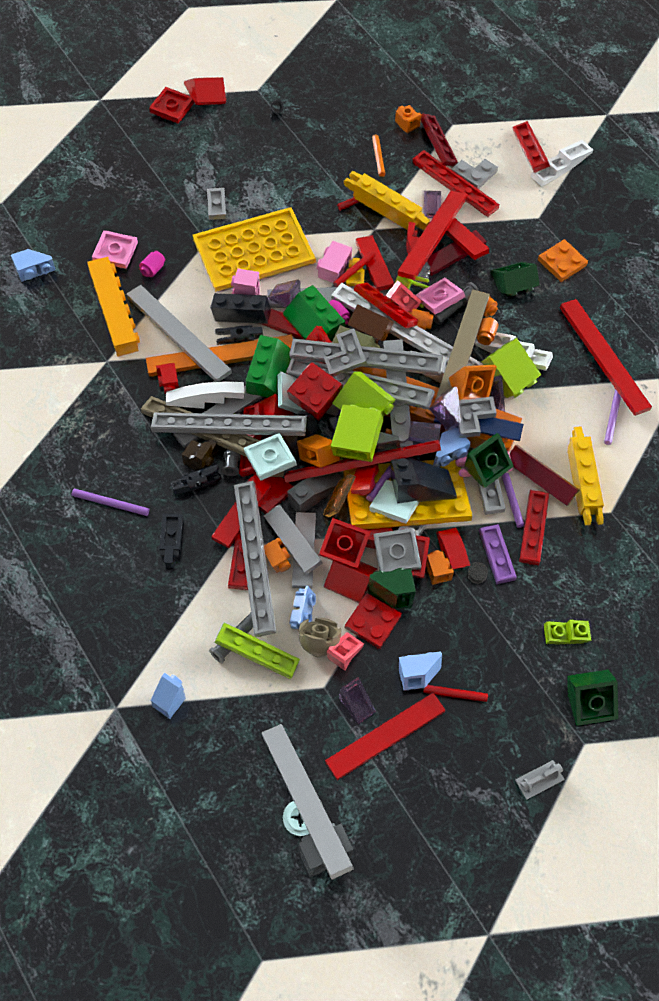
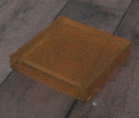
[323,474,356,518]

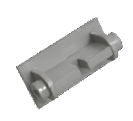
[515,760,565,800]

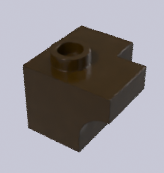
[182,439,218,470]

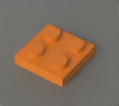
[538,239,588,282]

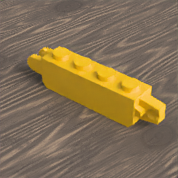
[343,171,430,230]
[567,426,604,525]

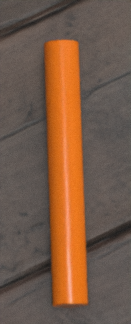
[372,135,385,177]

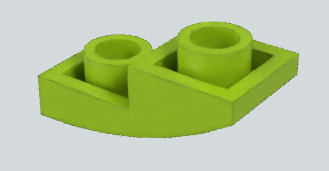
[544,620,591,644]

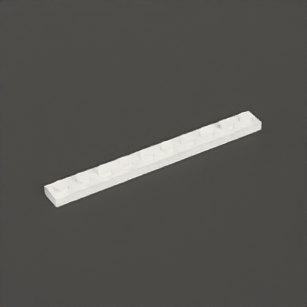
[331,283,483,366]

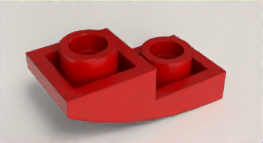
[406,222,419,255]
[351,464,379,496]
[436,528,470,569]

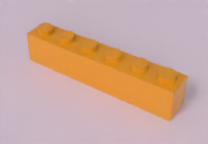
[87,257,140,357]

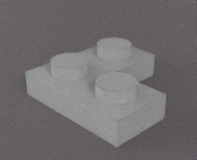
[451,159,498,189]
[324,328,367,377]
[454,397,496,438]

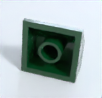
[490,262,540,296]
[567,669,618,726]

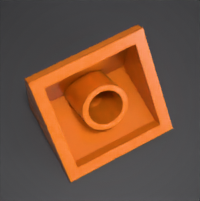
[449,365,497,400]

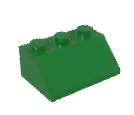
[283,285,345,342]
[246,335,291,398]

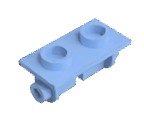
[289,586,316,629]

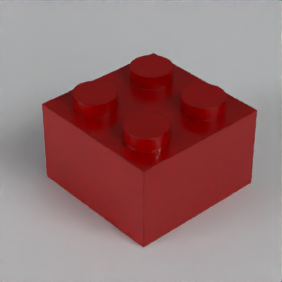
[287,362,342,421]

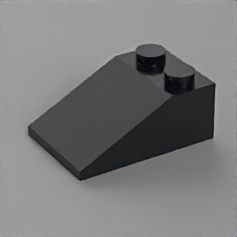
[390,458,457,504]

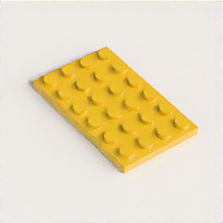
[193,207,316,292]
[343,460,472,529]

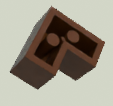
[348,304,394,343]

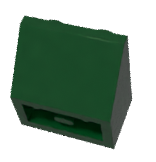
[368,568,416,610]

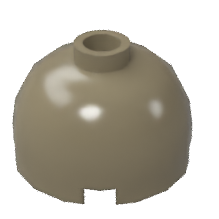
[299,618,342,657]

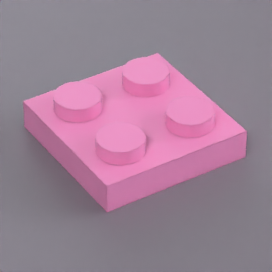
[92,230,138,269]
[416,278,465,315]

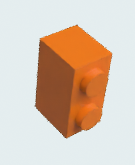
[297,434,340,468]

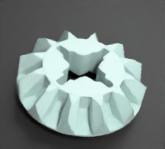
[283,801,309,837]

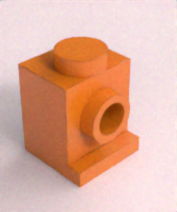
[395,105,421,133]
[264,537,291,573]
[426,550,454,585]

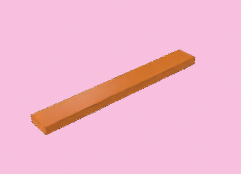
[146,334,293,377]

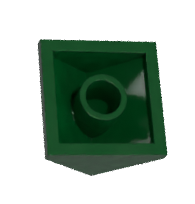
[464,433,514,488]

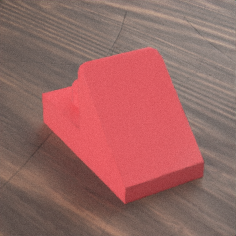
[386,281,422,312]
[327,632,364,670]

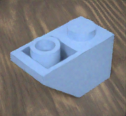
[11,249,55,282]
[433,427,471,467]
[399,652,442,690]
[151,673,186,719]

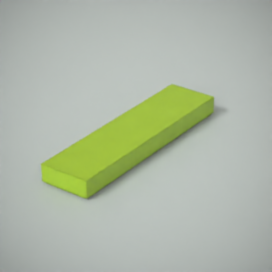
[214,622,300,679]

